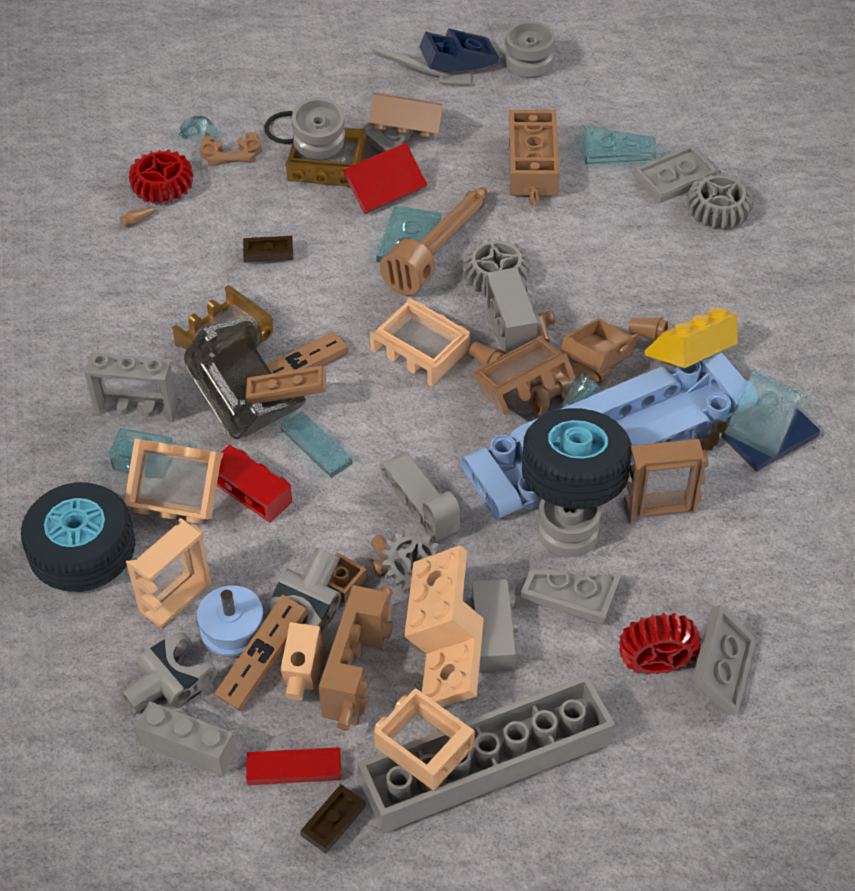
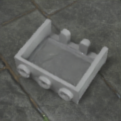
[84,352,180,422]

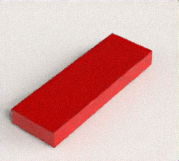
[246,747,341,785]

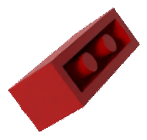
[207,444,293,523]

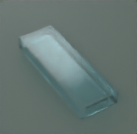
[280,411,353,478]

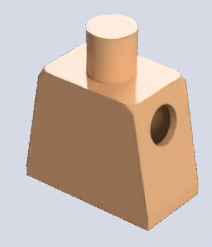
[281,622,325,701]

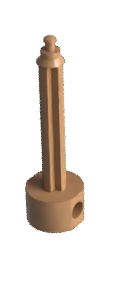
[380,187,488,295]

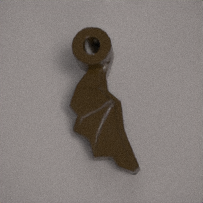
[700,419,728,451]

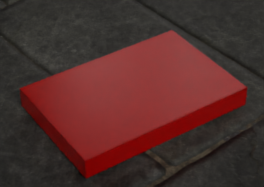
[343,143,427,214]

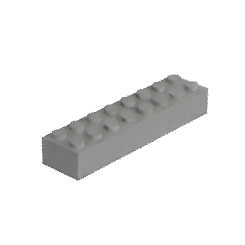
[358,675,615,833]

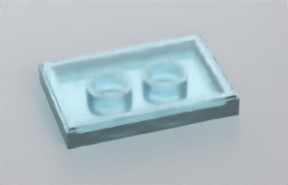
[376,205,441,262]
[724,369,802,458]

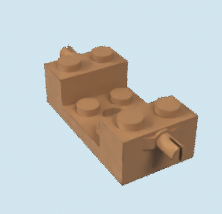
[509,110,560,206]
[319,585,393,731]

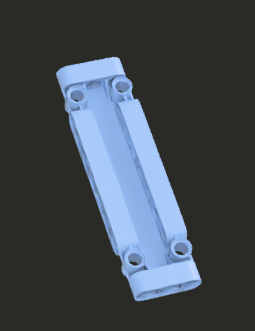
[461,352,758,519]

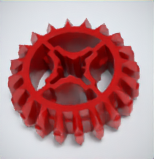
[128,149,194,205]
[619,612,701,675]

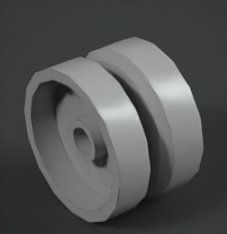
[505,21,555,77]
[292,97,345,159]
[537,499,602,557]

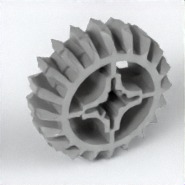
[687,172,753,229]
[463,237,530,296]

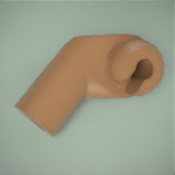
[537,311,556,343]
[371,535,388,575]

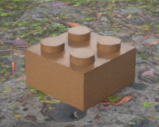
[327,552,367,604]

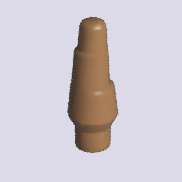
[120,207,155,226]

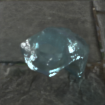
[179,115,219,141]

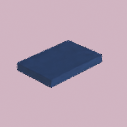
[721,396,820,472]

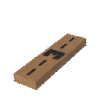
[245,331,348,382]
[214,594,308,712]

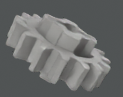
[380,529,439,592]

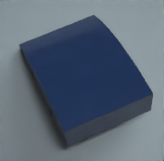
[419,28,500,71]

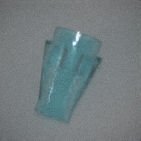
[561,373,599,407]

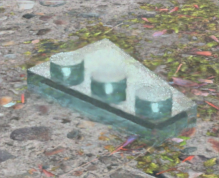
[585,126,656,164]

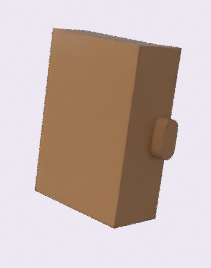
[559,318,639,373]

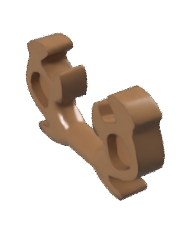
[200,132,262,166]

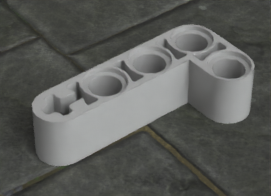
[380,452,460,543]

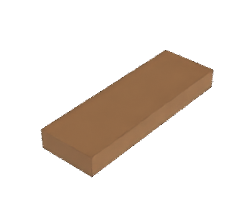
[246,365,326,405]

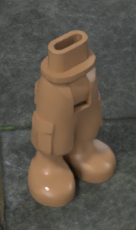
[526,360,612,416]

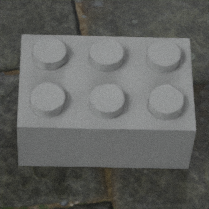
[486,267,541,354]

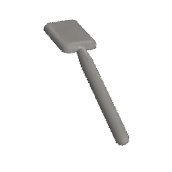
[372,46,472,85]

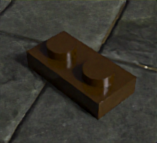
[243,235,294,263]
[300,784,366,854]

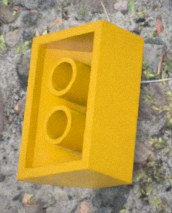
[645,308,738,368]

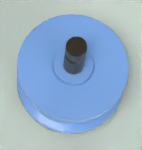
[197,585,264,657]

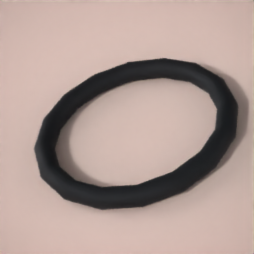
[264,111,293,144]

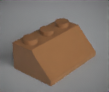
[369,93,443,137]

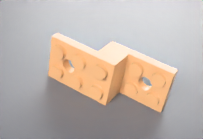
[404,545,484,707]

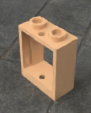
[374,688,475,791]

